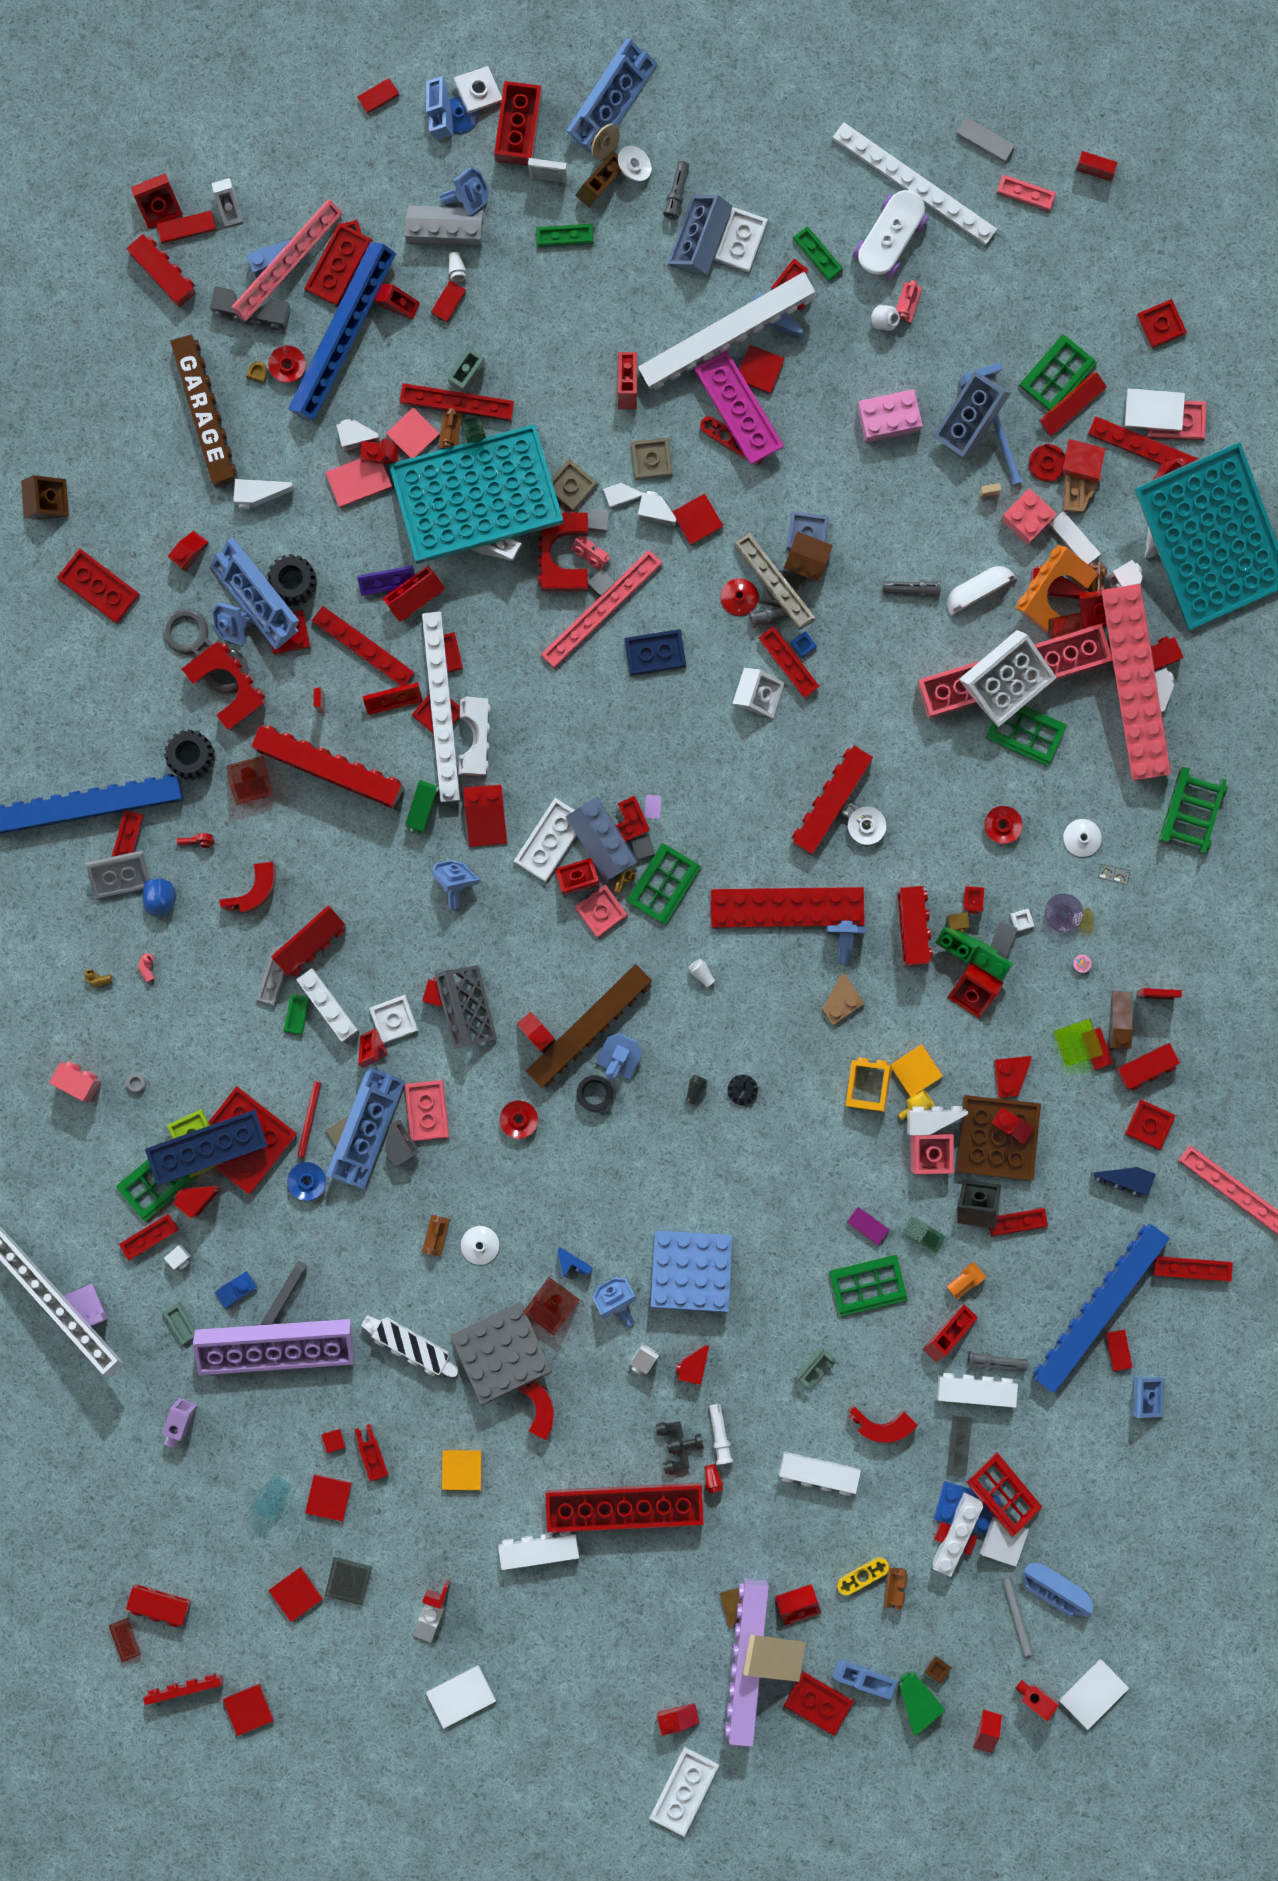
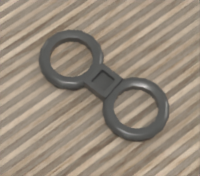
[163,609,249,693]

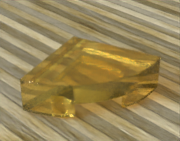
[1074,907,1094,934]

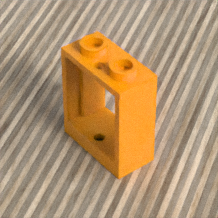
[846,1057,892,1112]

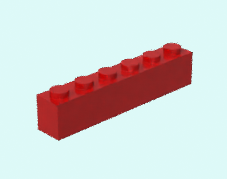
[791,745,873,856]

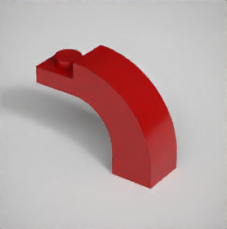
[219,861,276,913]
[517,1381,554,1440]
[848,1405,918,1443]

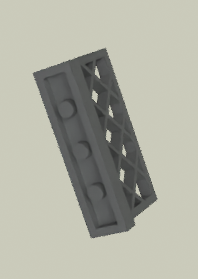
[435,965,497,1049]

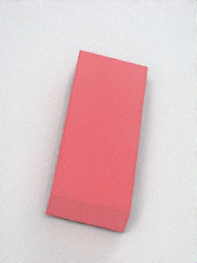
[996,175,1056,212]

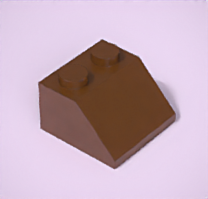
[21,475,69,520]
[783,531,833,582]

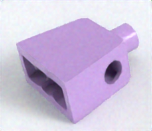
[162,1398,197,1448]

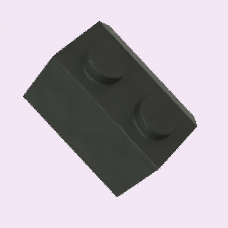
[957,1180,1001,1228]

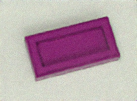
[847,1206,889,1245]

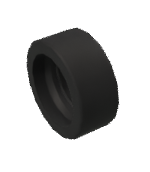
[577,1075,613,1111]

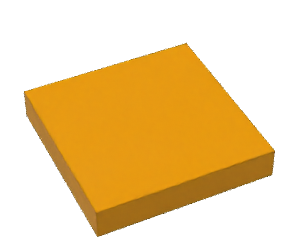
[890,1044,943,1097]
[442,1450,482,1490]

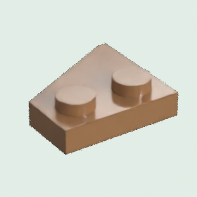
[1063,474,1102,513]
[822,973,864,1025]

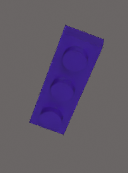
[357,565,415,596]

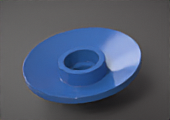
[449,97,478,134]
[287,1162,326,1201]

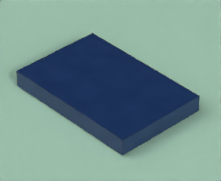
[624,629,687,676]

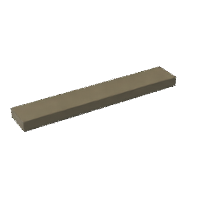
[734,533,815,630]

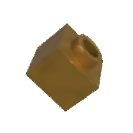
[946,912,970,933]

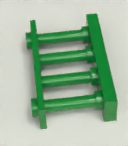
[1158,767,1228,855]

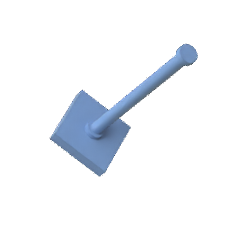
[958,362,1023,485]

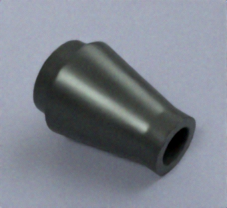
[685,1075,708,1105]

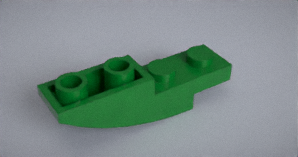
[935,926,1013,981]

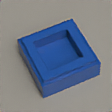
[790,631,817,658]

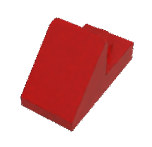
[360,438,398,464]
[358,1029,388,1068]
[991,1107,1034,1145]

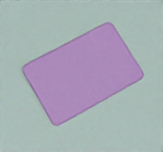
[645,795,661,819]

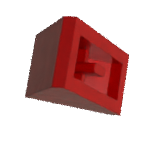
[973,1709,1002,1753]

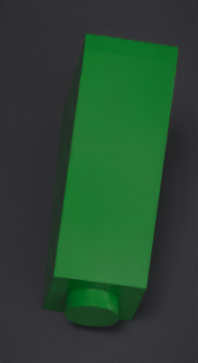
[405,780,440,835]
[898,1671,946,1736]

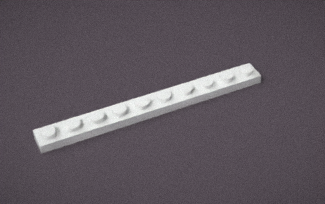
[833,122,997,246]
[422,612,460,803]

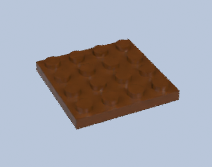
[956,1095,1041,1180]

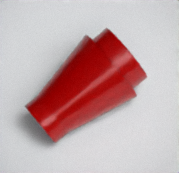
[704,1464,724,1494]

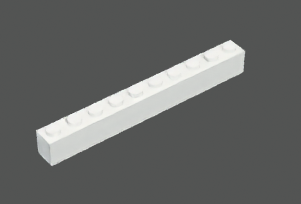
[638,272,816,390]
[0,1226,124,1377]

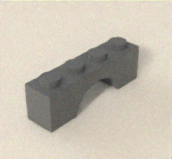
[210,286,291,330]

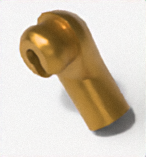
[613,870,637,894]
[84,969,113,987]

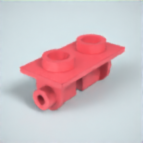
[896,280,922,323]
[571,535,611,571]

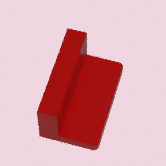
[1076,151,1118,181]
[422,1580,450,1609]
[775,1584,822,1626]

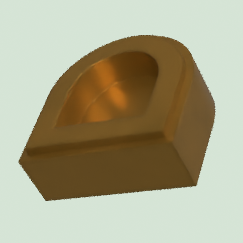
[246,362,268,384]

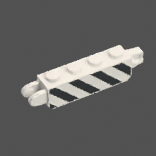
[361,1315,459,1377]

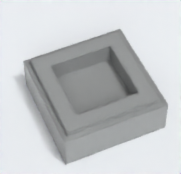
[588,509,609,531]
[588,570,614,597]

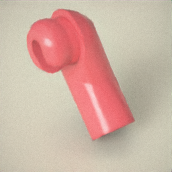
[138,953,154,983]

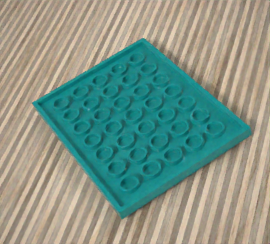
[389,424,564,564]
[1134,442,1278,630]

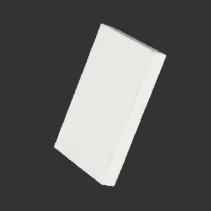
[714,207,768,273]
[1124,388,1185,432]
[1059,1659,1129,1730]
[426,1665,496,1729]

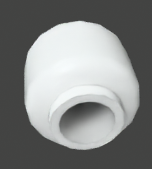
[871,305,900,331]

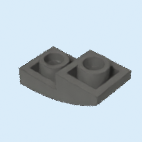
[991,922,1018,959]

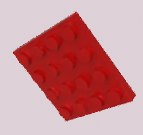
[209,1086,298,1194]

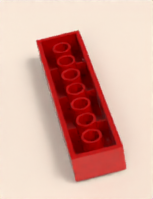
[251,724,405,810]
[545,1483,704,1532]

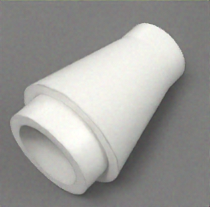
[448,252,467,282]
[688,958,715,987]

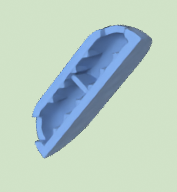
[1022,1563,1093,1617]

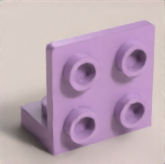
[64,1284,107,1336]

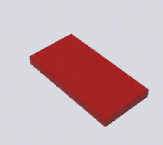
[304,223,373,307]
[56,548,140,624]

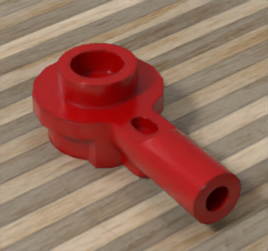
[177,833,215,848]

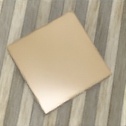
[979,483,1001,497]

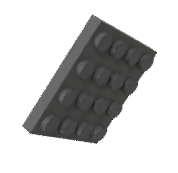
[451,1302,553,1406]

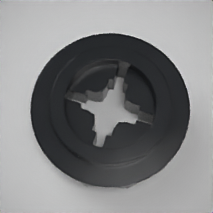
[727,1075,758,1105]

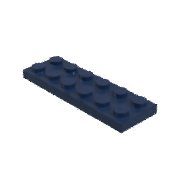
[145,1110,268,1186]

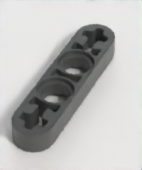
[261,1261,307,1325]

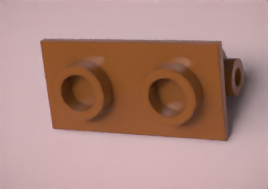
[439,408,462,448]
[1087,561,1107,592]
[422,1214,450,1257]
[884,1568,908,1610]

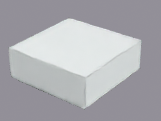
[1010,909,1035,932]

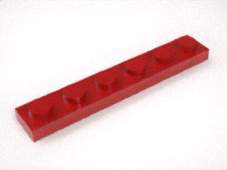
[399,383,515,421]
[1087,416,1199,465]
[311,606,415,686]

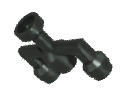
[656,1421,704,1475]

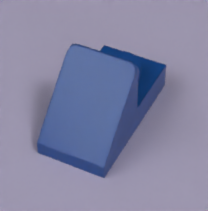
[558,1247,593,1277]
[214,1271,257,1308]

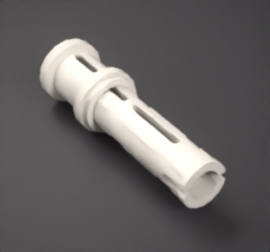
[709,1404,733,1465]

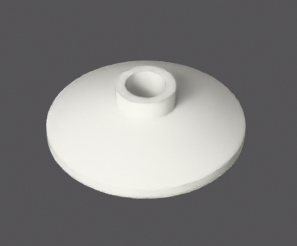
[618,146,652,182]
[848,807,886,845]
[1063,819,1102,857]
[461,1226,499,1265]

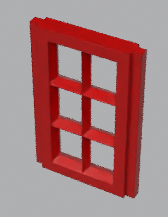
[966,1452,1042,1537]

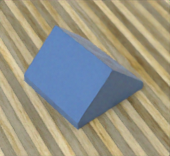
[1132,1376,1164,1418]

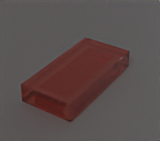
[1047,612,1083,639]
[108,1617,141,1662]

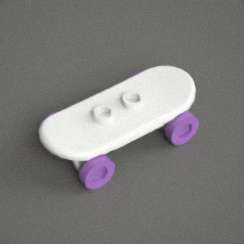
[852,190,929,280]

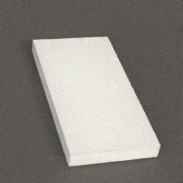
[514,798,576,882]
[649,1746,720,1837]

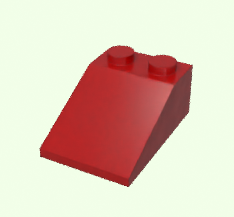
[463,784,508,847]

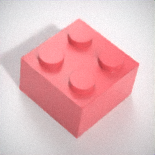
[1001,488,1057,545]
[49,1061,101,1102]
[911,1132,954,1174]

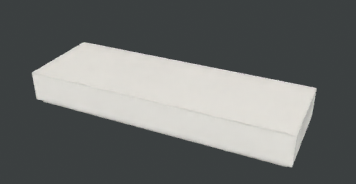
[1048,511,1101,565]

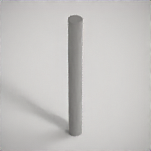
[1002,1577,1032,1656]

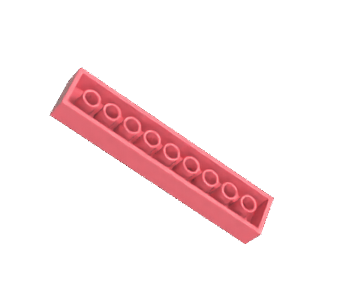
[1101,583,1171,781]
[917,624,1113,719]

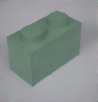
[447,347,485,393]

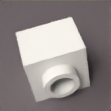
[164,1245,192,1270]

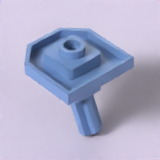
[440,168,489,216]
[212,602,253,646]
[432,860,480,910]
[826,921,867,965]
[596,1033,642,1080]
[592,1277,637,1327]

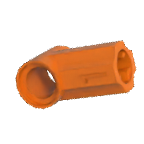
[946,1262,987,1299]

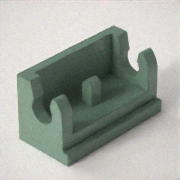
[795,1346,836,1389]

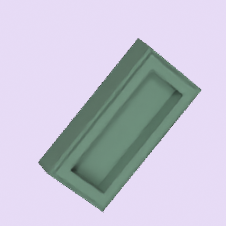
[162,1302,196,1345]

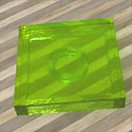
[1053,1018,1103,1067]

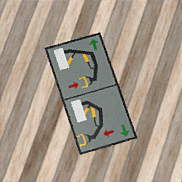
[840,800,872,826]
[1098,864,1131,885]

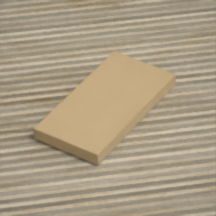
[743,1634,806,1682]

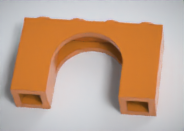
[1015,545,1098,636]

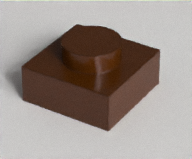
[924,1655,952,1684]

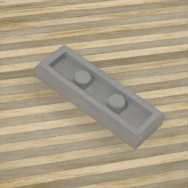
[956,117,1015,163]
[256,946,285,1007]

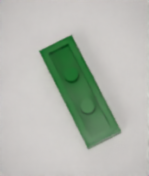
[536,224,594,247]
[793,226,843,282]

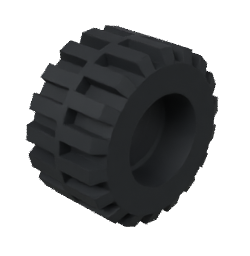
[267,554,317,605]
[164,729,215,780]

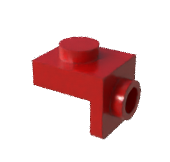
[963,886,985,914]

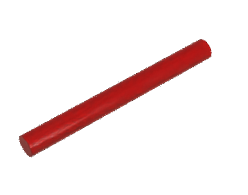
[297,1081,321,1158]

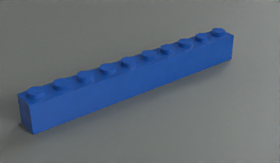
[288,242,397,421]
[0,774,184,834]
[1033,1224,1170,1394]

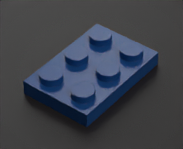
[933,1481,1001,1534]

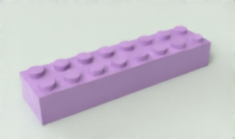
[193,1319,355,1375]
[725,1579,768,1747]

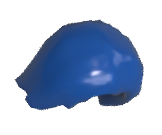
[143,878,176,917]

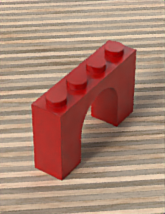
[538,513,588,591]
[181,641,267,730]

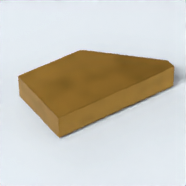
[720,1588,742,1629]

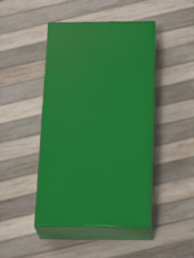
[283,994,310,1035]

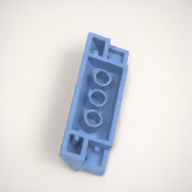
[566,38,657,153]
[210,538,299,649]
[326,1066,405,1189]

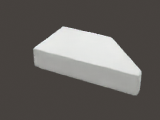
[603,483,642,508]

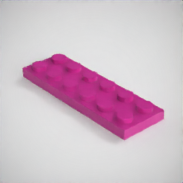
[694,350,784,466]

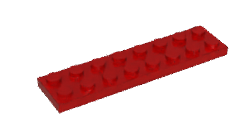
[711,887,865,928]

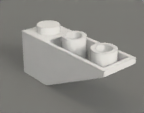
[907,1106,968,1135]

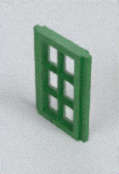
[1019,334,1097,411]
[986,705,1067,766]
[626,843,701,925]
[116,1159,199,1222]
[829,1255,908,1316]

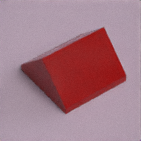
[555,858,600,897]

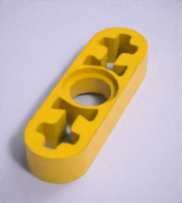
[837,1557,889,1595]

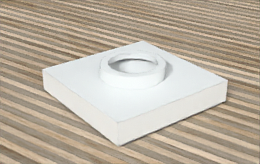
[453,66,502,114]

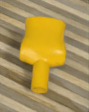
[898,1090,935,1120]

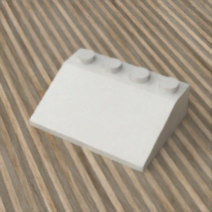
[959,630,1057,727]

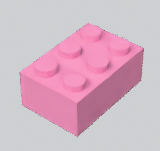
[857,389,923,443]

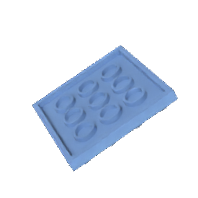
[651,1230,732,1313]

